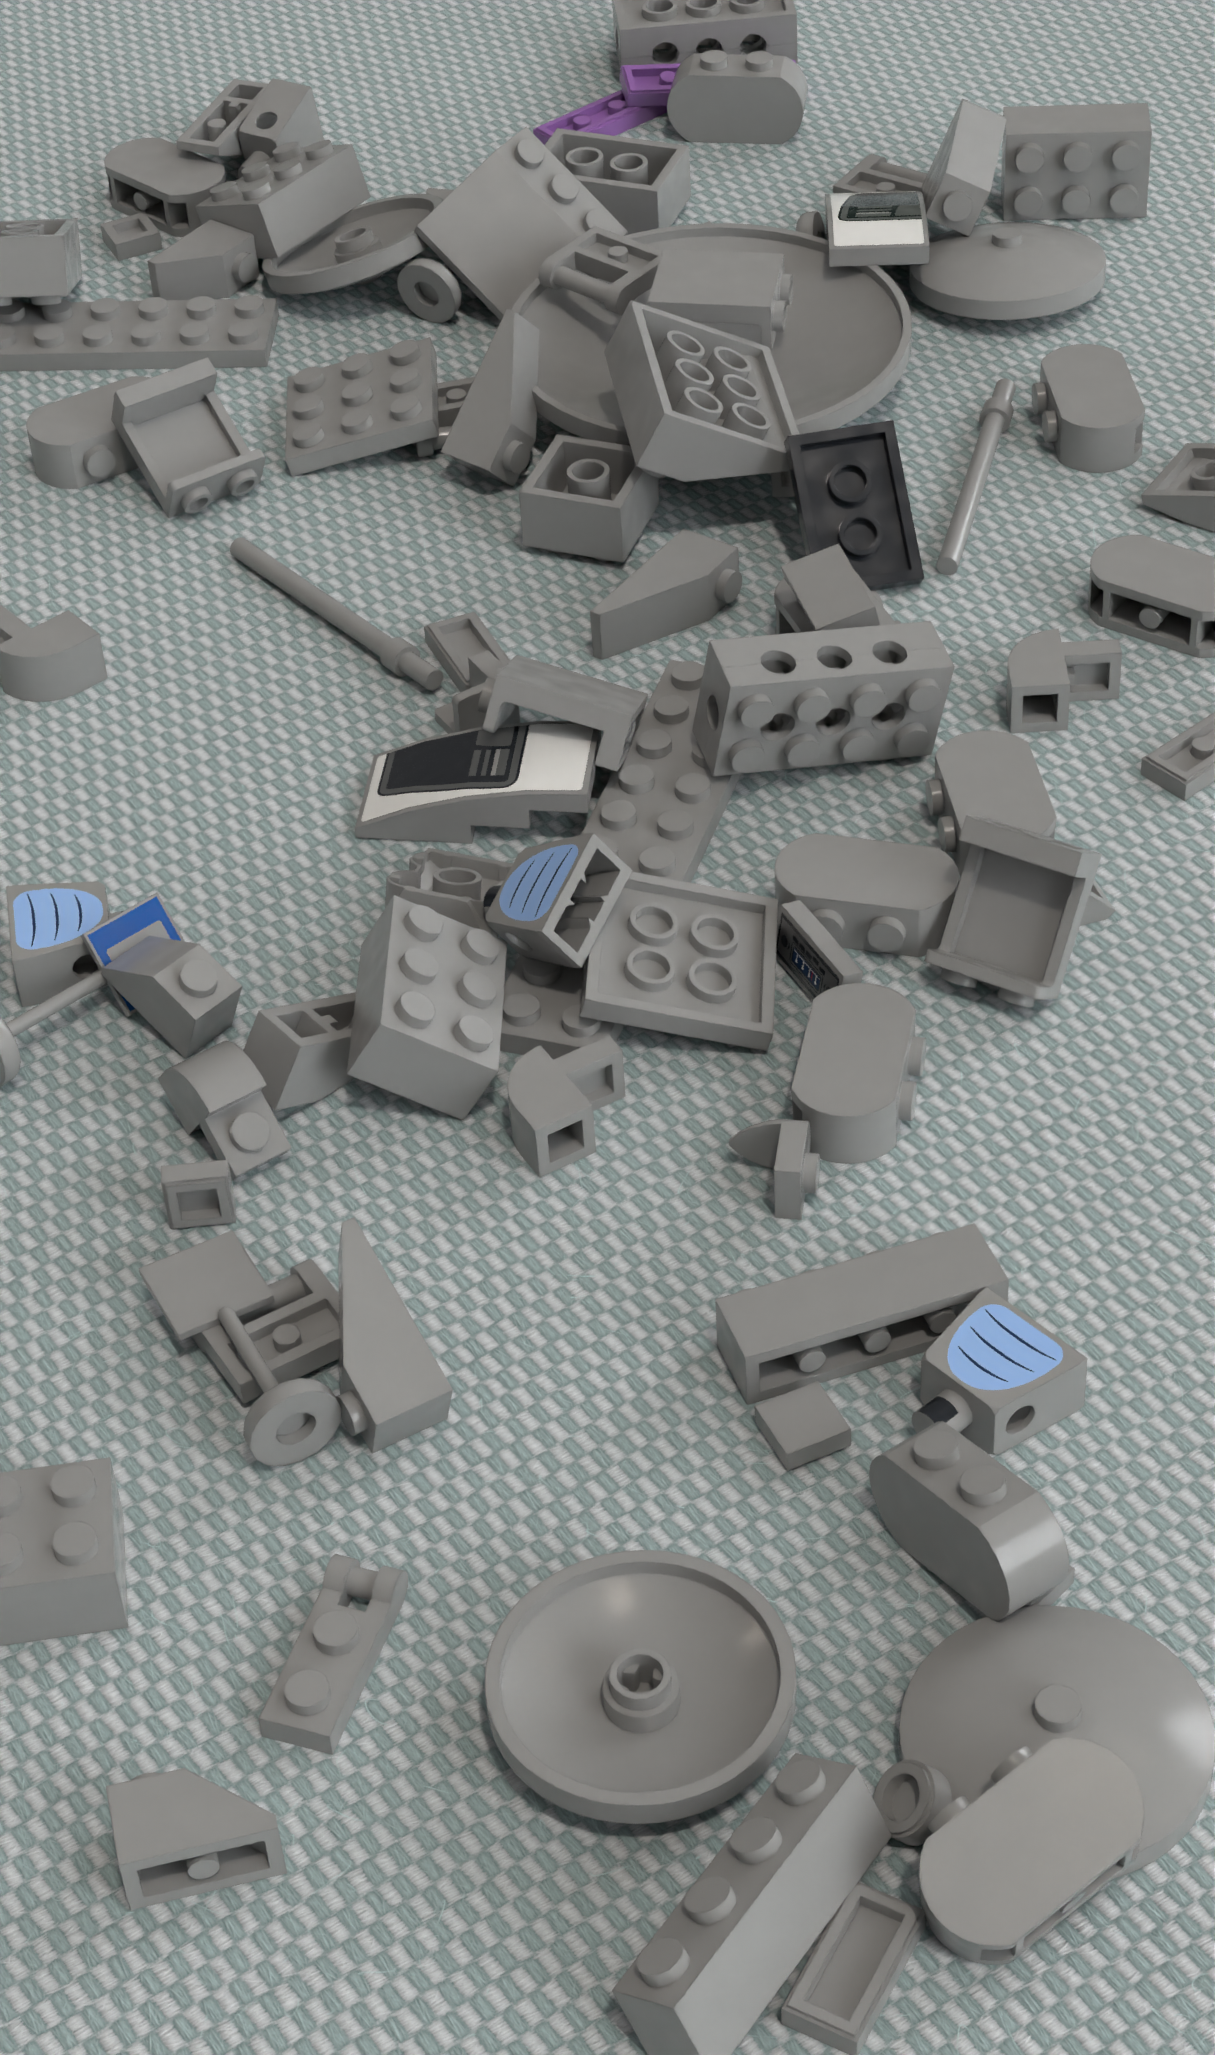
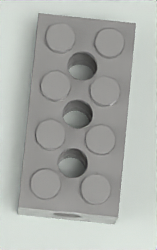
[612,0,798,68]
[692,621,955,777]

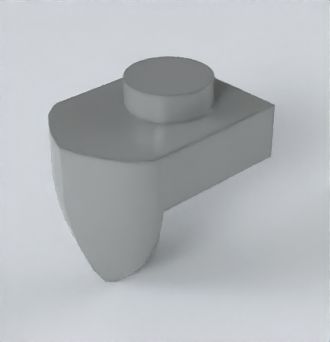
[729,1119,820,1220]

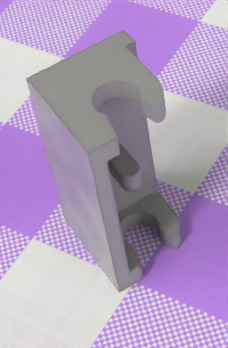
[781,544,880,631]

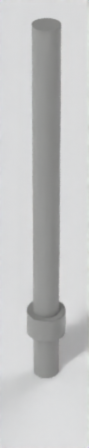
[936,378,1016,575]
[230,537,443,690]

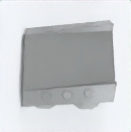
[385,848,513,938]

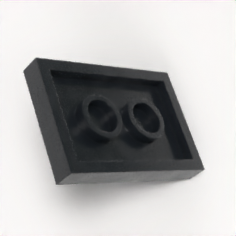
[784,420,924,591]

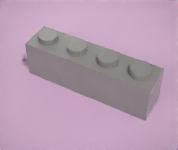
[715,1223,1009,1405]
[612,1753,892,2055]

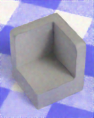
[435,650,521,734]

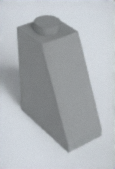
[922,98,1006,236]

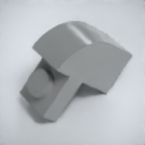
[0,605,108,702]
[1006,629,1122,733]
[507,1035,626,1178]
[158,1041,292,1180]

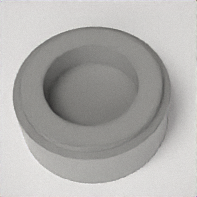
[873,1759,952,1846]

